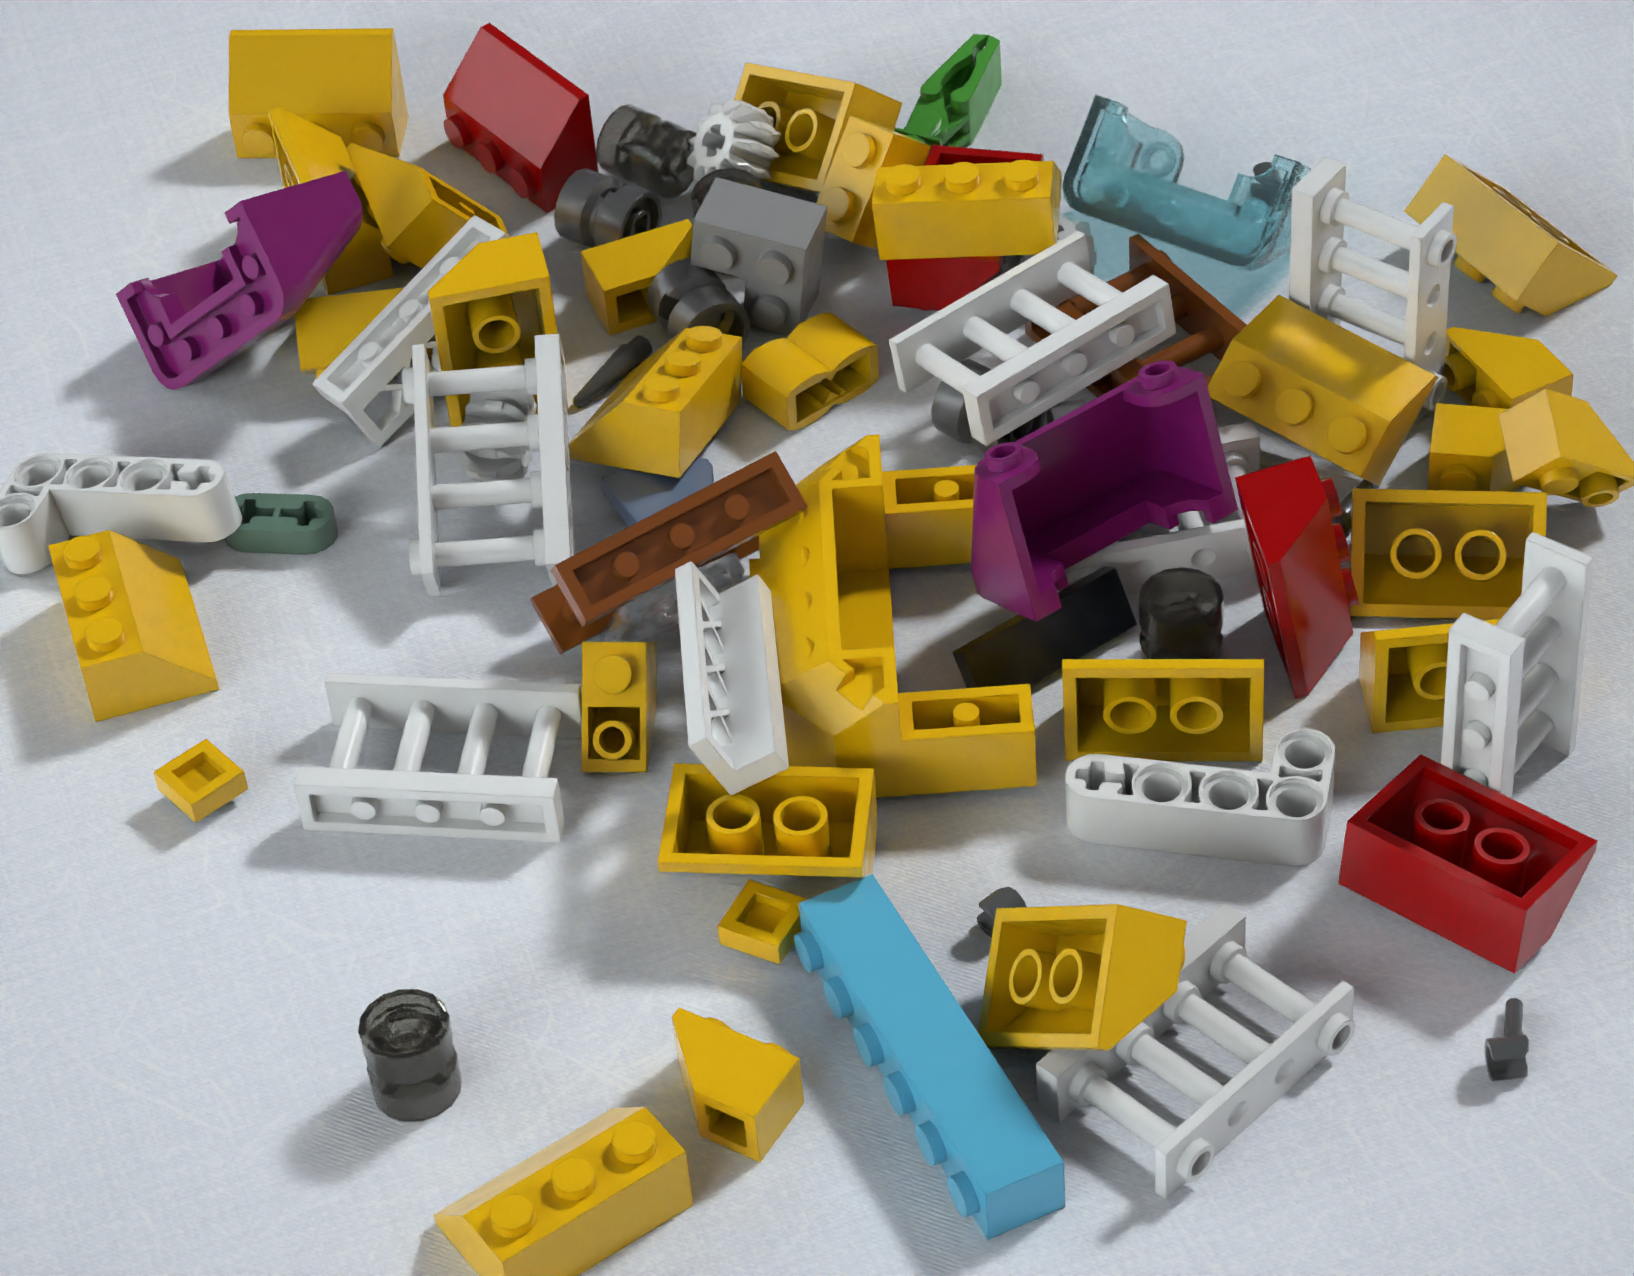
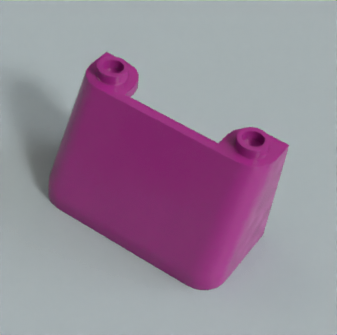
[116,171,363,390]
[971,361,1238,622]

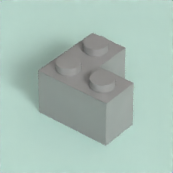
[690,177,827,335]

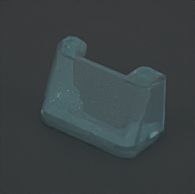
[1062,95,1312,271]

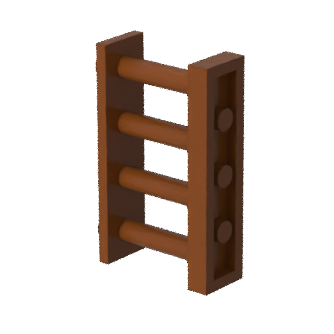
[1025,234,1247,401]
[530,451,807,655]

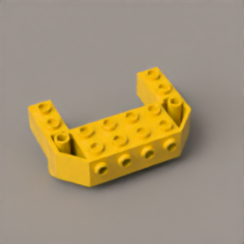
[749,434,1037,798]

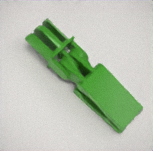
[895,34,1002,161]

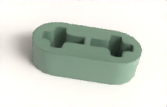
[225,493,338,554]

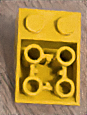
[346,143,510,269]

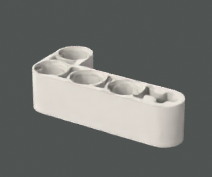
[0,453,243,574]
[1065,728,1335,866]

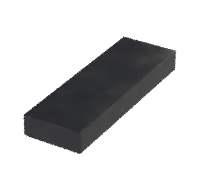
[952,566,1137,688]

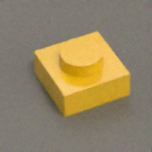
[154,739,248,823]
[718,879,808,965]

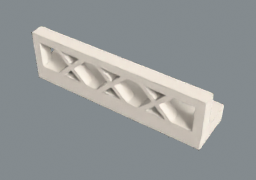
[312,215,509,447]
[675,561,789,795]

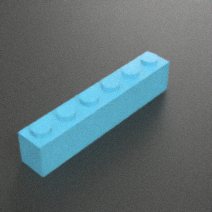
[794,874,1065,1240]

